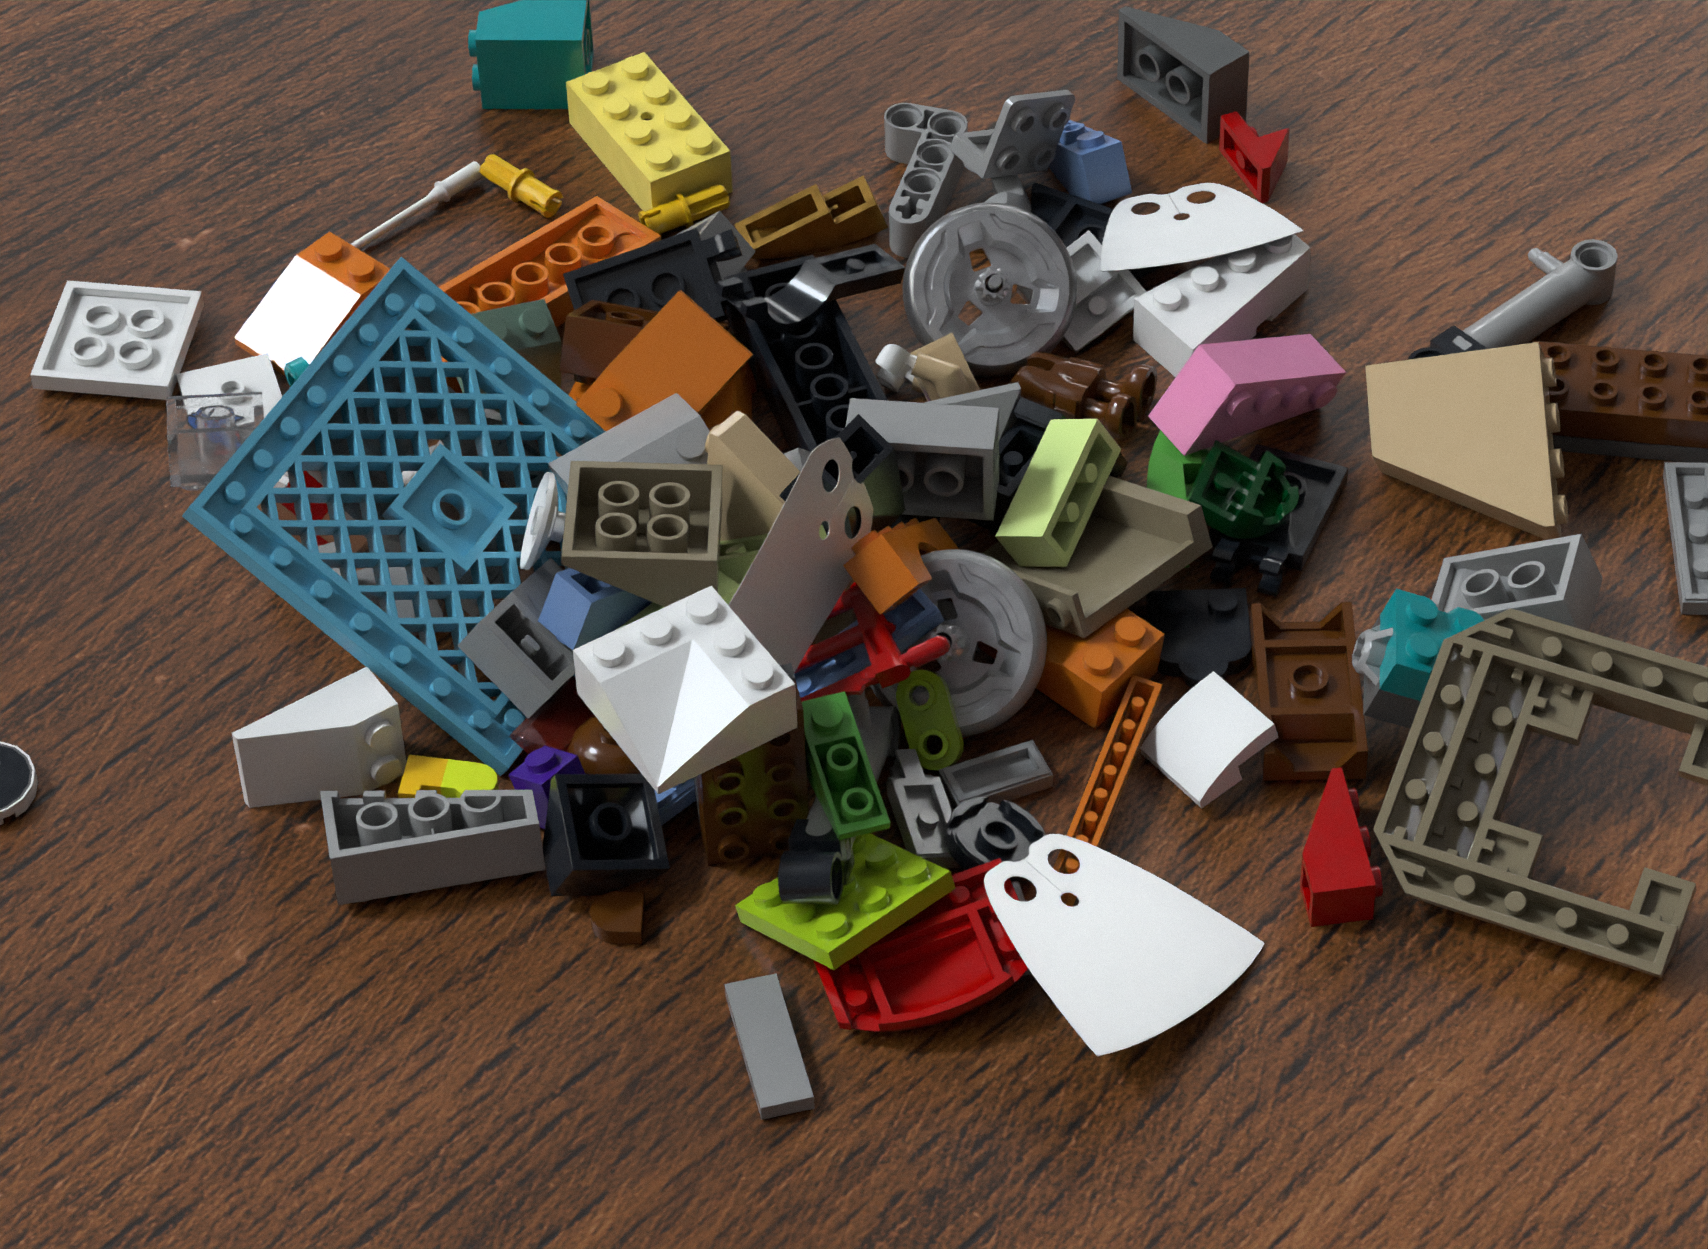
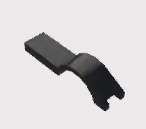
[715,244,905,332]

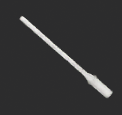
[351,161,483,249]

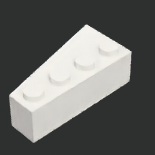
[1133,234,1310,377]

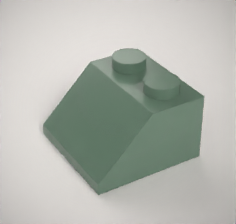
[456,299,561,413]

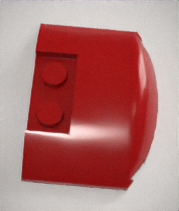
[813,858,1028,1032]

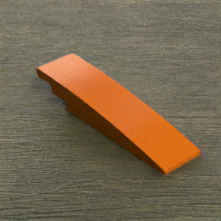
[439,196,661,393]

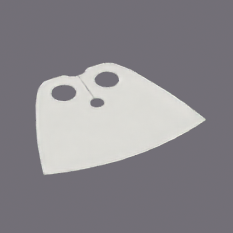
[1101,183,1303,272]

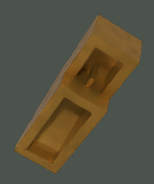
[735,176,889,259]

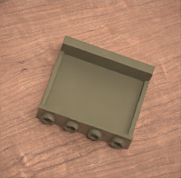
[982,476,1212,638]

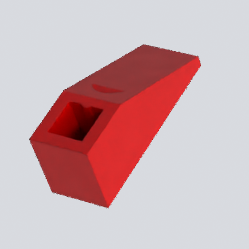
[1300,767,1383,927]

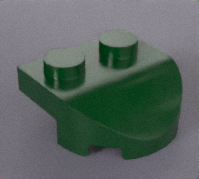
[1186,440,1299,539]

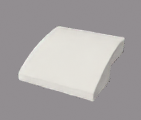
[1017,230,1146,353]
[1140,671,1278,808]

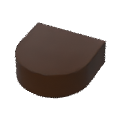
[590,891,645,944]

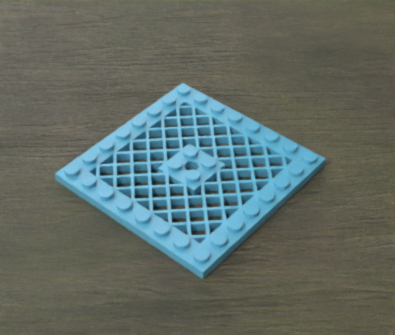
[182,257,606,776]

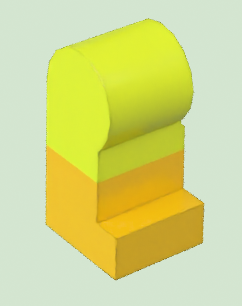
[398,755,499,798]

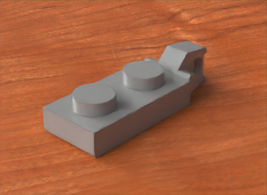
[886,749,961,869]

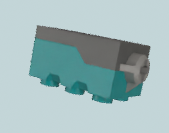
[1352,588,1484,729]

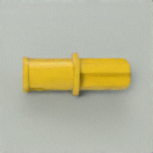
[480,154,563,218]
[638,184,730,234]

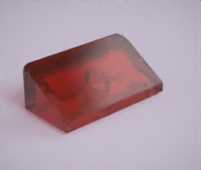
[509,676,595,754]

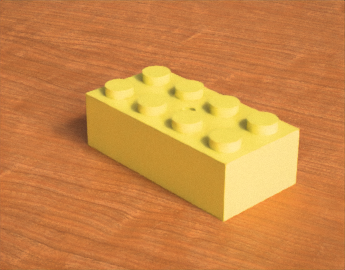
[566,52,733,211]

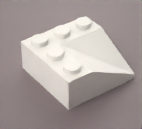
[573,585,797,794]

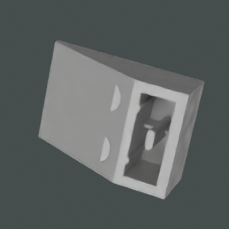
[457,558,575,719]

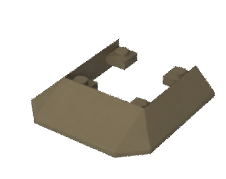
[1373,608,1708,978]

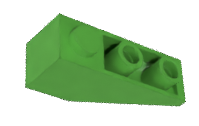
[802,691,890,840]

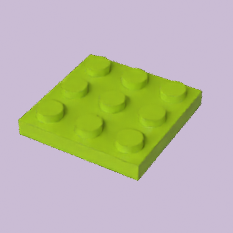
[735,833,955,970]

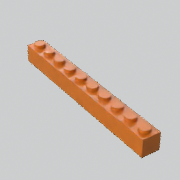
[1053,675,1163,907]

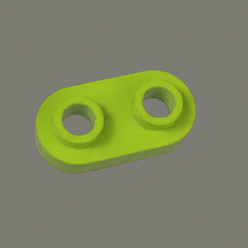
[896,670,964,770]

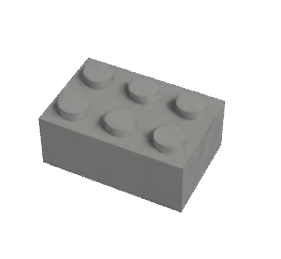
[845,398,999,520]

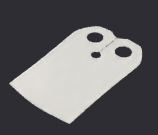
[729,437,873,672]

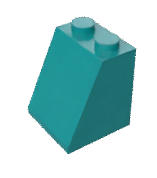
[468,0,594,109]

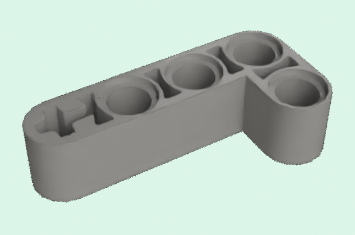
[884,103,968,258]

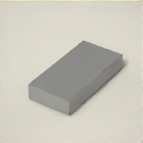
[938,740,1053,810]

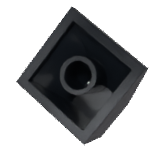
[542,774,670,897]

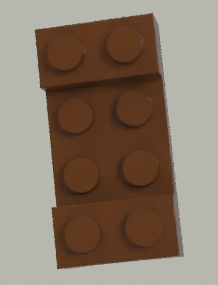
[1250,602,1368,781]

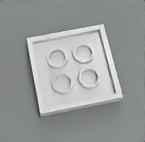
[30,280,204,400]

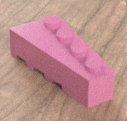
[1148,334,1347,456]

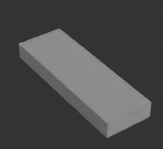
[724,973,815,1120]

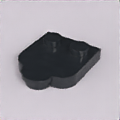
[1146,588,1252,688]

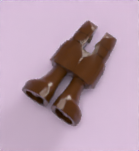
[1010,351,1157,441]

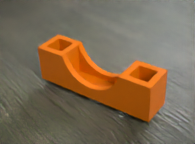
[843,518,959,615]

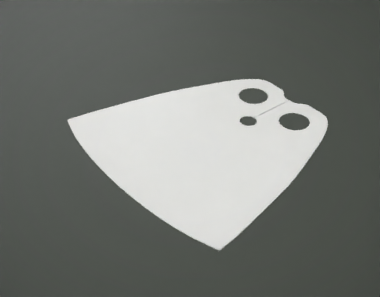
[984,834,1265,1057]

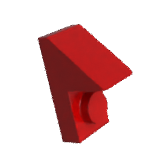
[1219,111,1290,203]

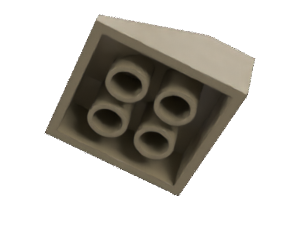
[561,461,723,607]

